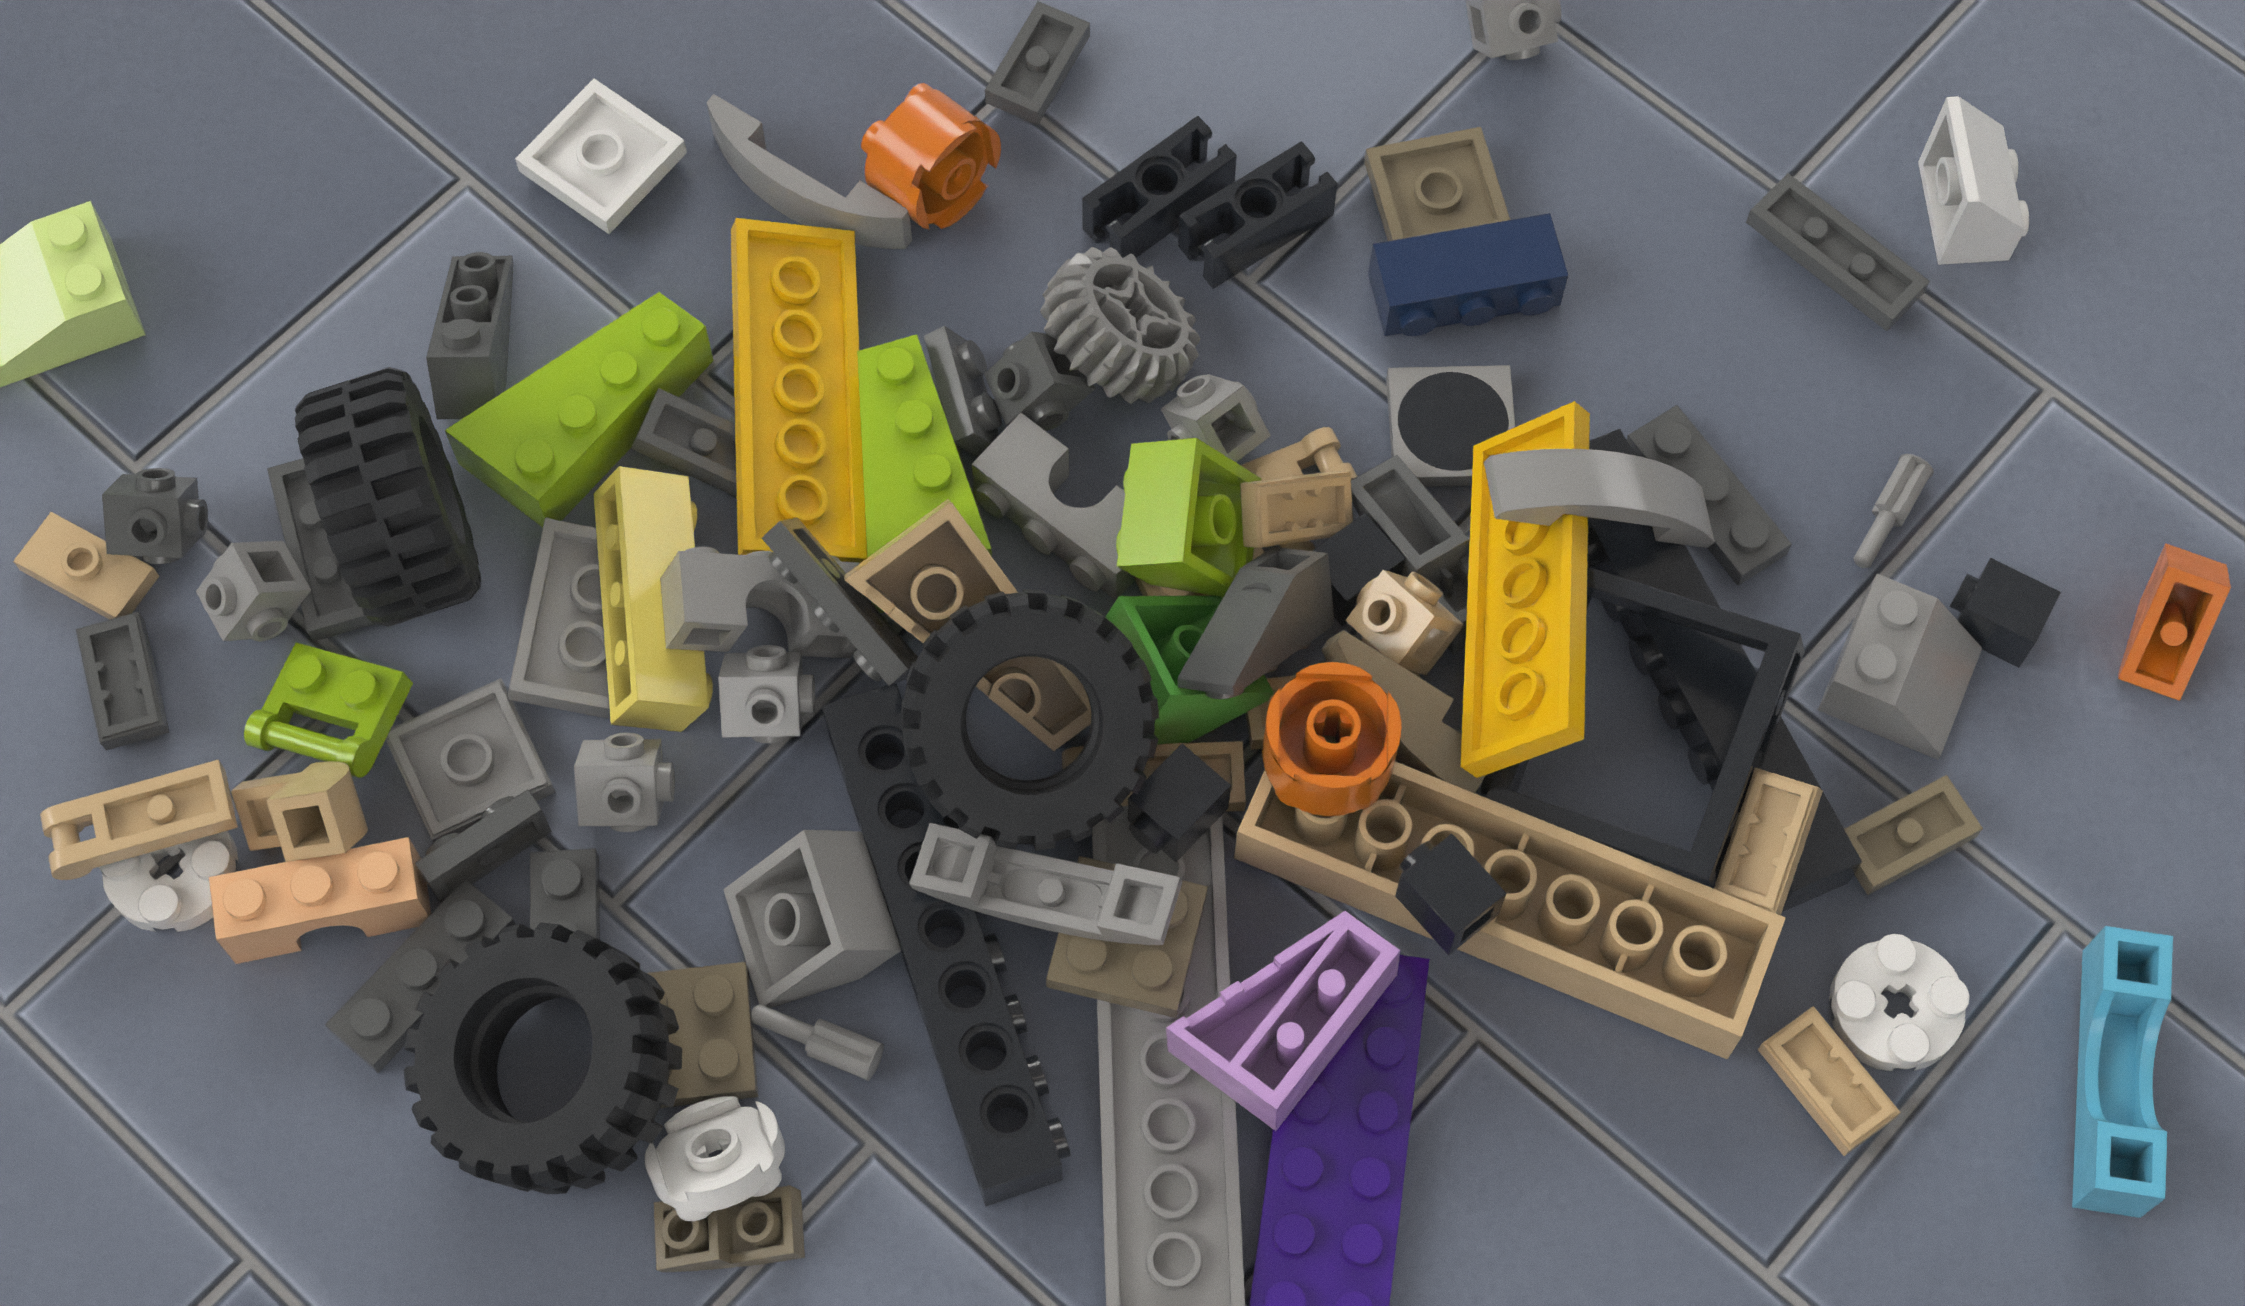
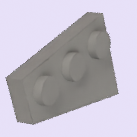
[507,518,610,719]

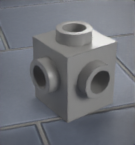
[1465,0,1561,60]
[1161,374,1271,462]
[196,541,311,642]
[718,645,815,743]
[574,733,675,832]

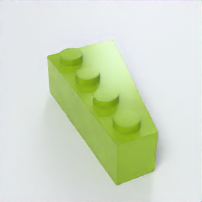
[445,292,714,528]
[857,334,992,613]

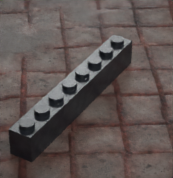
[1587,429,1862,912]

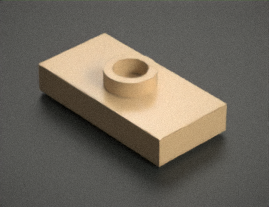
[1240,471,1353,548]
[13,512,159,620]
[1714,768,1823,915]
[1758,1006,1901,1156]

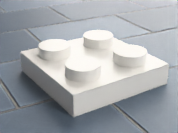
[515,78,687,234]

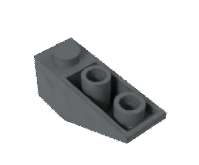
[426,252,513,419]
[1177,547,1335,699]

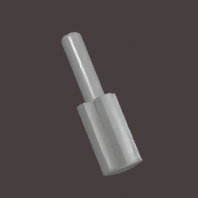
[1853,454,1934,568]
[750,1004,884,1081]

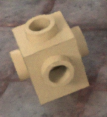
[1345,570,1464,675]

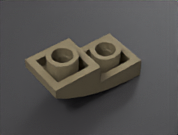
[654,1185,805,1272]

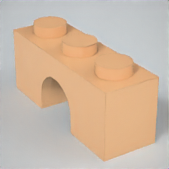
[209,837,431,964]

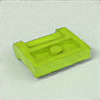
[244,642,413,778]

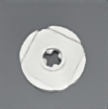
[99,831,238,932]
[1829,934,1969,1071]
[645,1096,785,1221]

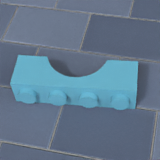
[2072,926,2173,1218]

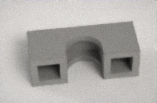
[972,413,1135,600]
[660,547,860,658]

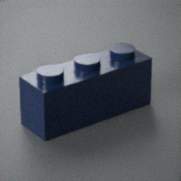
[1368,213,1568,336]

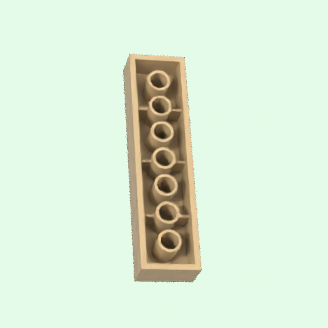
[1234,736,1786,1059]

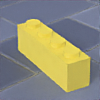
[593,466,713,732]

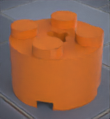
[861,83,1001,230]
[1262,662,1402,816]

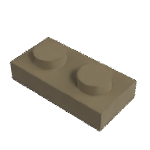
[1844,775,1983,895]

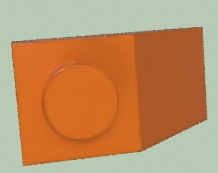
[2118,543,2231,701]

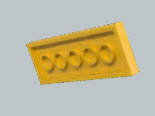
[731,218,867,563]
[1460,401,1590,778]

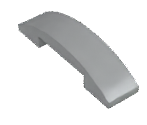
[706,94,912,249]
[1484,449,1715,548]
[909,823,1183,945]

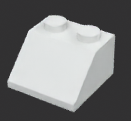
[1918,96,2029,265]

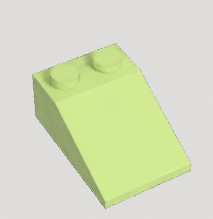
[0,201,146,387]

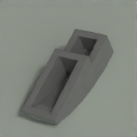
[1351,455,1469,655]

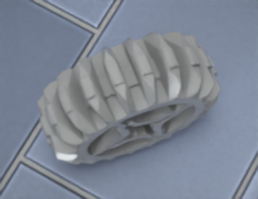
[1040,247,1201,404]

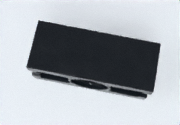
[1082,116,1237,258]
[1178,141,1338,289]

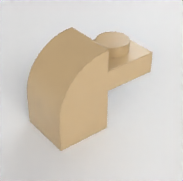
[231,761,368,862]

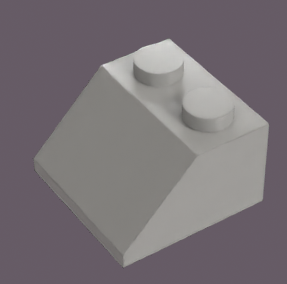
[1818,574,1982,760]
[723,830,901,1008]

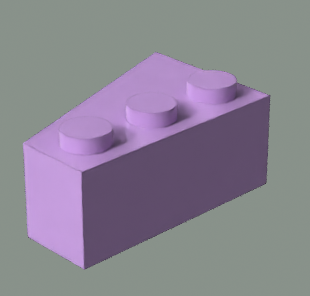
[1166,911,1400,1131]

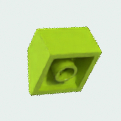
[1116,438,1262,597]

